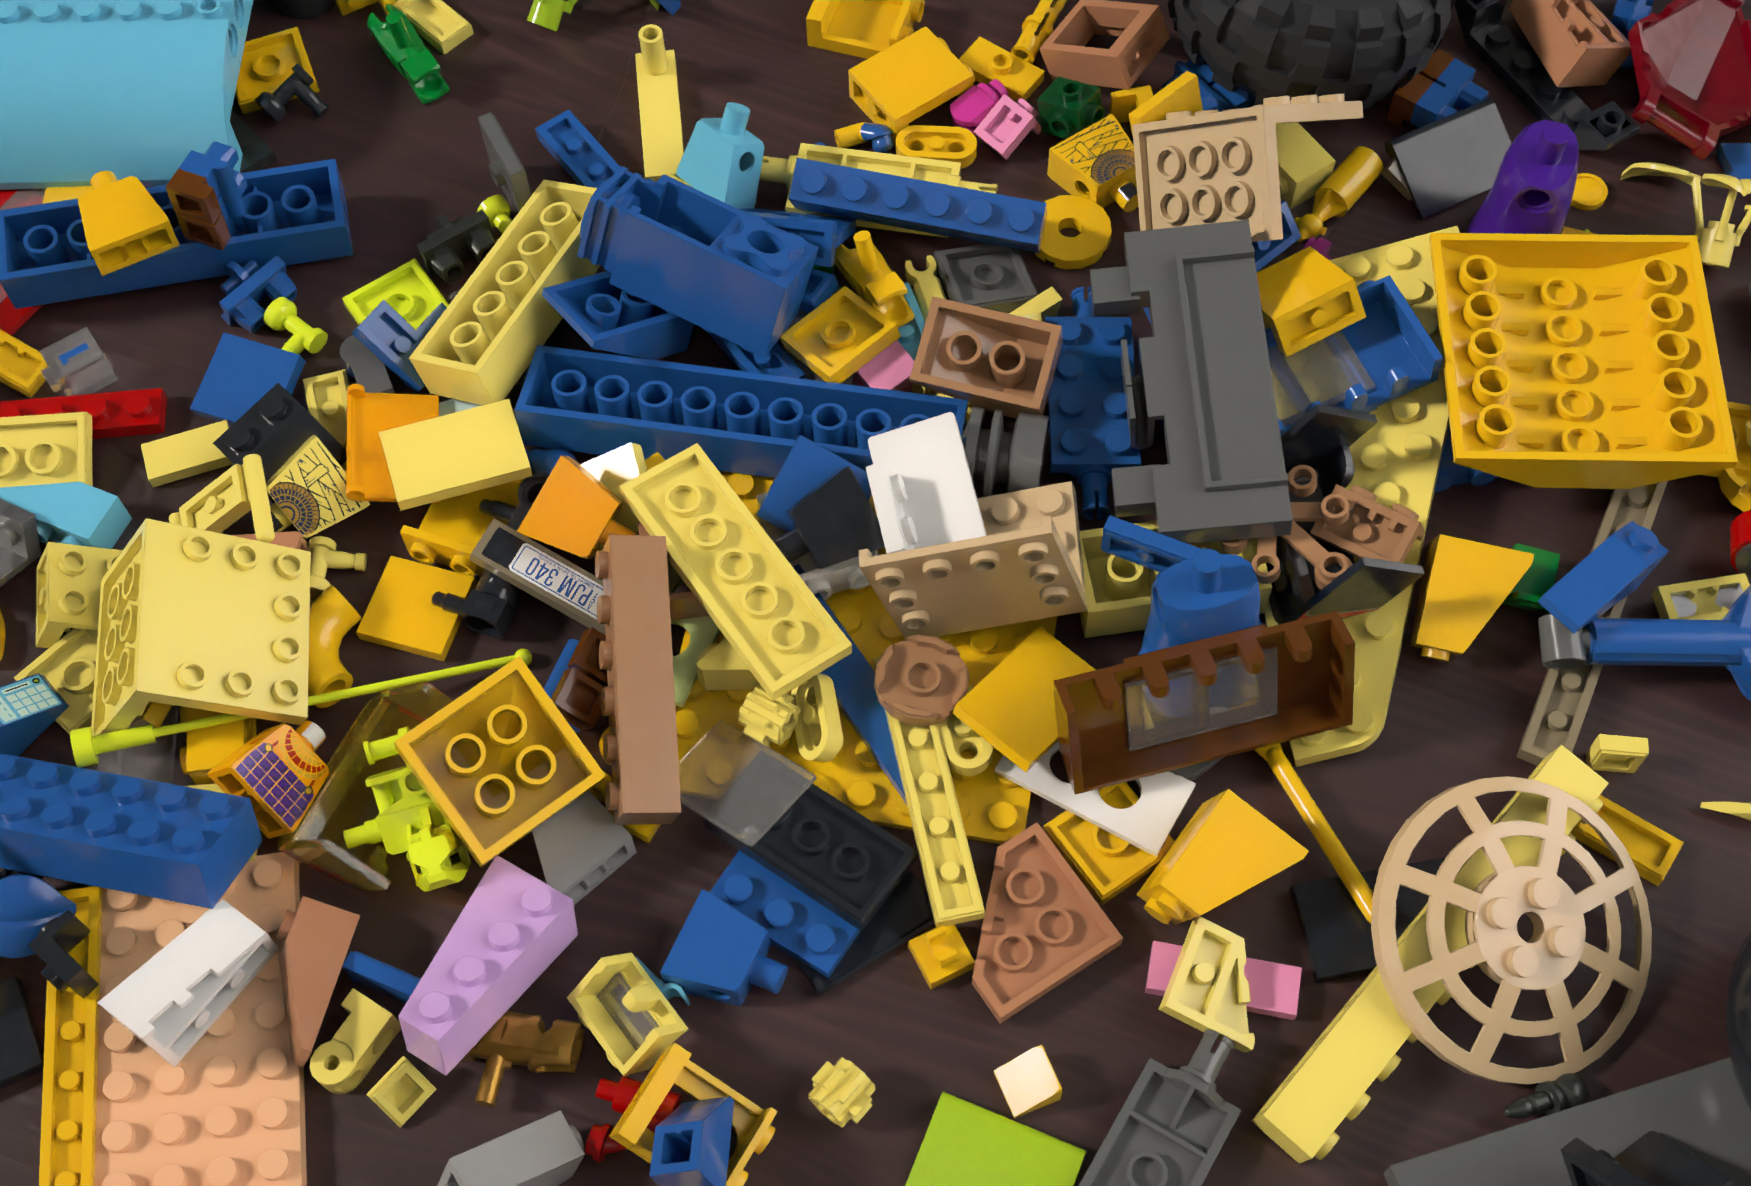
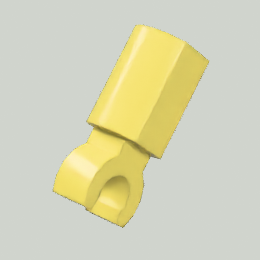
[905,255,947,322]

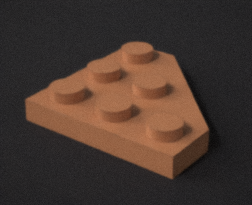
[972,822,1123,1024]

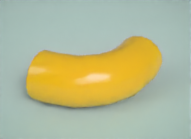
[308,585,362,708]

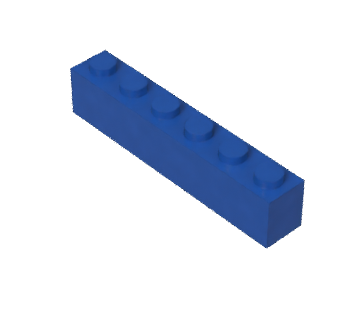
[789,158,1047,253]

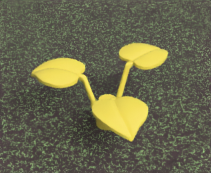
[1620,162,1751,268]

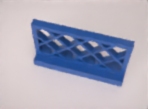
[739,208,856,267]

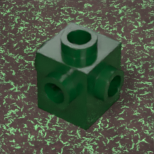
[1037,76,1105,139]

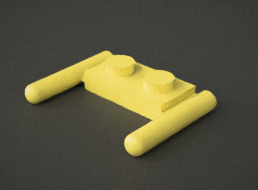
[169,454,275,543]

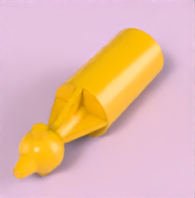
[1294,146,1383,242]

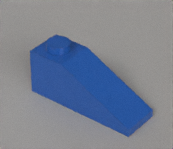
[1538,521,1669,634]

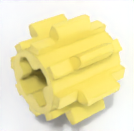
[738,686,801,746]
[808,1057,876,1128]

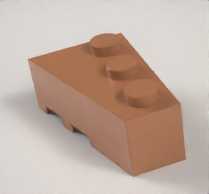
[1508,0,1631,87]

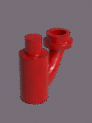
[585,1076,682,1163]

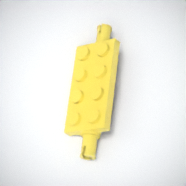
[759,143,998,238]

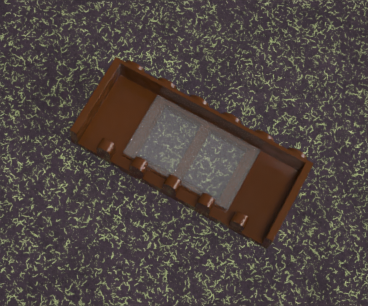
[1054,610,1355,795]

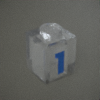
[39,327,119,396]

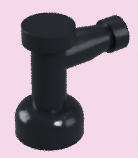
[254,64,330,123]

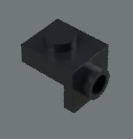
[29,910,99,999]

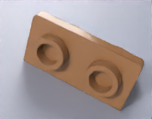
[1310,484,1425,563]

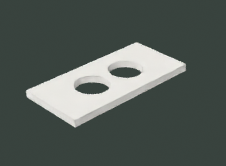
[995,741,1196,857]

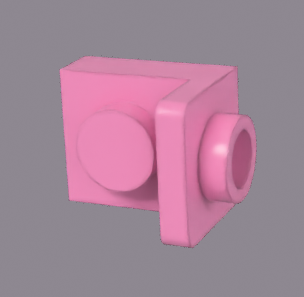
[973,94,1041,160]

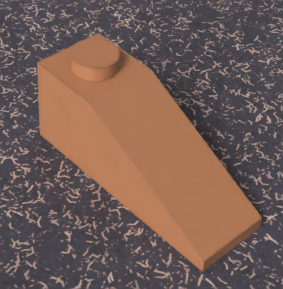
[276,896,360,1068]

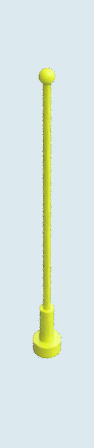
[70,649,532,768]

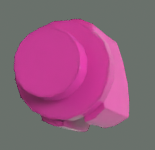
[950,79,1009,135]

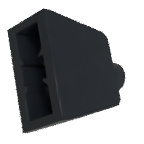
[772,466,885,569]

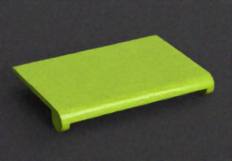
[905,1092,1087,1186]

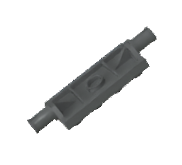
[1079,1029,1241,1186]

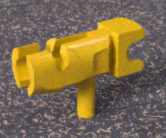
[835,231,915,328]

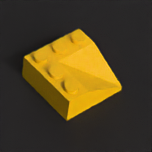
[394,656,606,868]

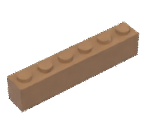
[595,535,681,825]

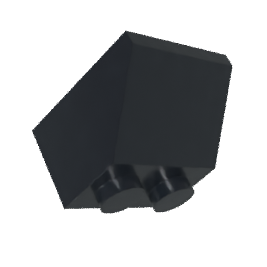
[213,383,347,503]

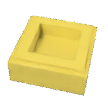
[1586,734,1649,773]

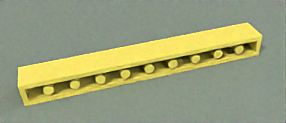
[1252,745,1609,1163]

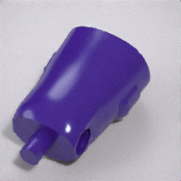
[1466,119,1579,234]

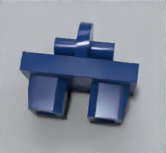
[219,255,297,334]

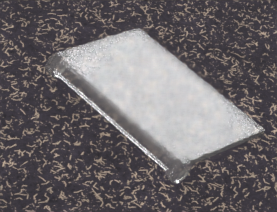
[678,719,817,846]

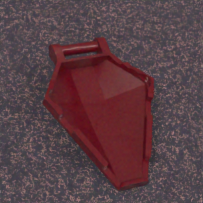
[1628,0,1751,161]

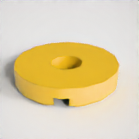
[1035,195,1112,269]

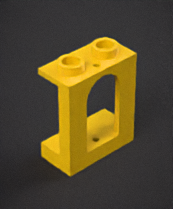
[609,1043,778,1186]

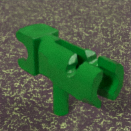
[367,4,450,104]

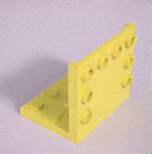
[91,518,311,735]

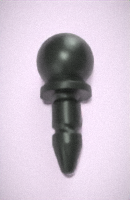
[1503,1073,1589,1119]

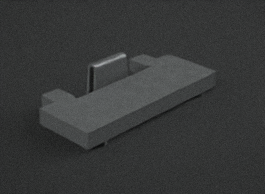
[1090,220,1293,544]
[1384,1057,1751,1186]

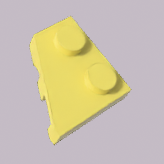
[1158,916,1255,1053]

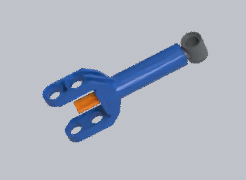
[1538,584,1751,702]

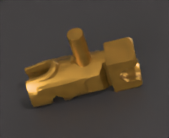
[461,1011,585,1108]

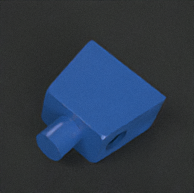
[660,889,788,1006]

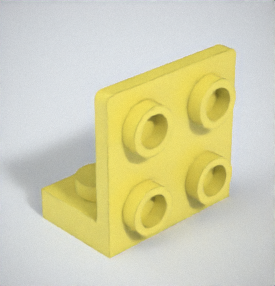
[36,542,123,648]

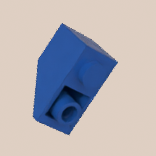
[649,1096,734,1186]

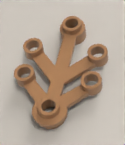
[1220,465,1352,590]

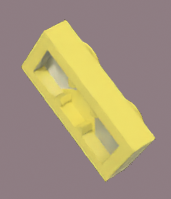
[1652,573,1750,620]

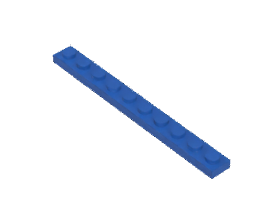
[535,109,806,379]

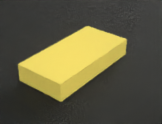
[393,0,474,55]
[141,420,233,487]

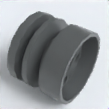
[961,407,1049,497]

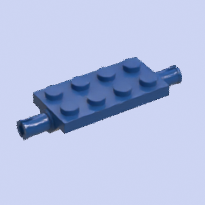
[1045,286,1141,521]

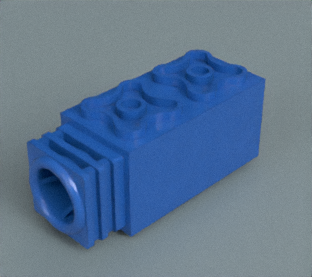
[577,166,819,357]

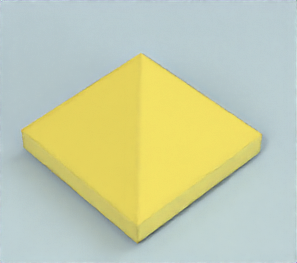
[366,1056,436,1128]

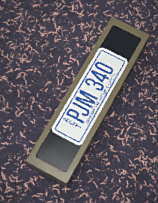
[469,518,605,635]

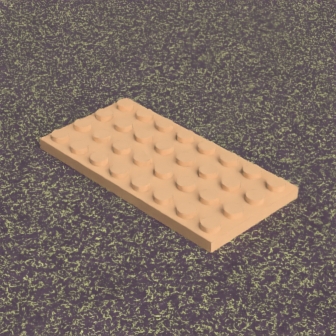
[94,850,307,1186]

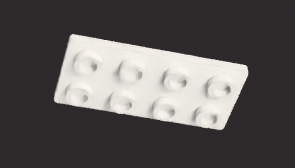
[866,412,987,554]

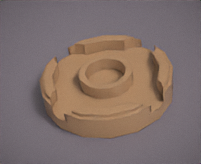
[874,634,969,727]

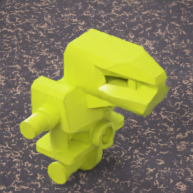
[343,726,471,892]

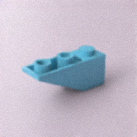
[0,482,132,549]

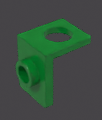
[1502,543,1560,614]

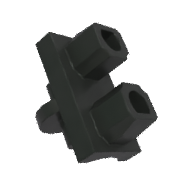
[417,210,496,284]

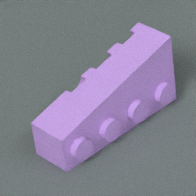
[398,856,578,1076]

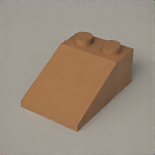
[909,297,1063,419]

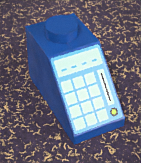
[0,673,69,756]

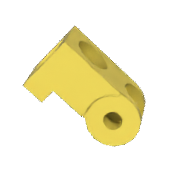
[310,988,401,1094]

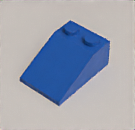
[542,271,694,360]

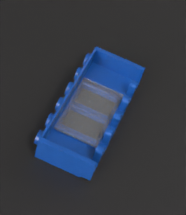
[1157,275,1443,437]

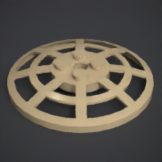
[1371,776,1652,1084]

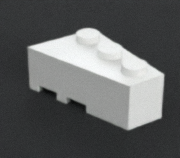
[97,899,280,1067]

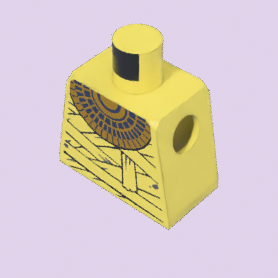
[266,435,370,539]

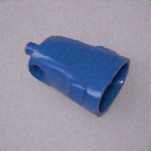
[1138,549,1263,716]

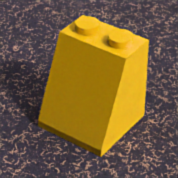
[1136,789,1309,925]

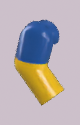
[834,122,894,153]

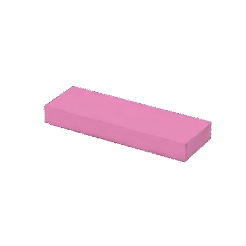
[1145,941,1302,1020]

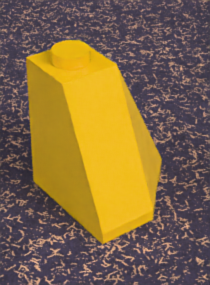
[1410,534,1534,662]

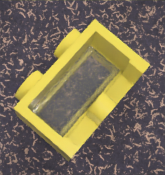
[567,952,688,1076]

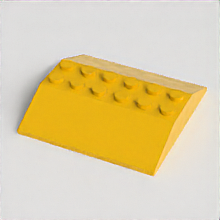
[1429,233,1738,489]

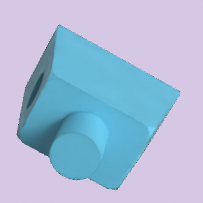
[676,102,765,209]

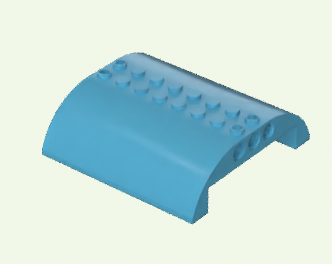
[0,0,253,190]

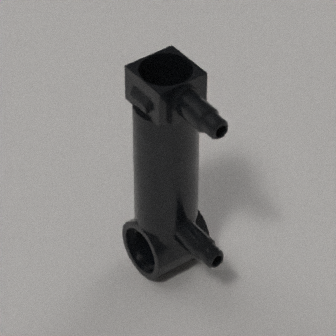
[431,473,550,641]

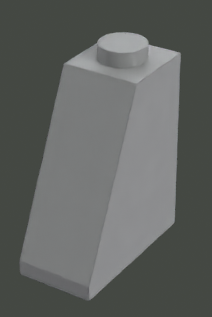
[532,791,637,905]
[437,1110,585,1186]

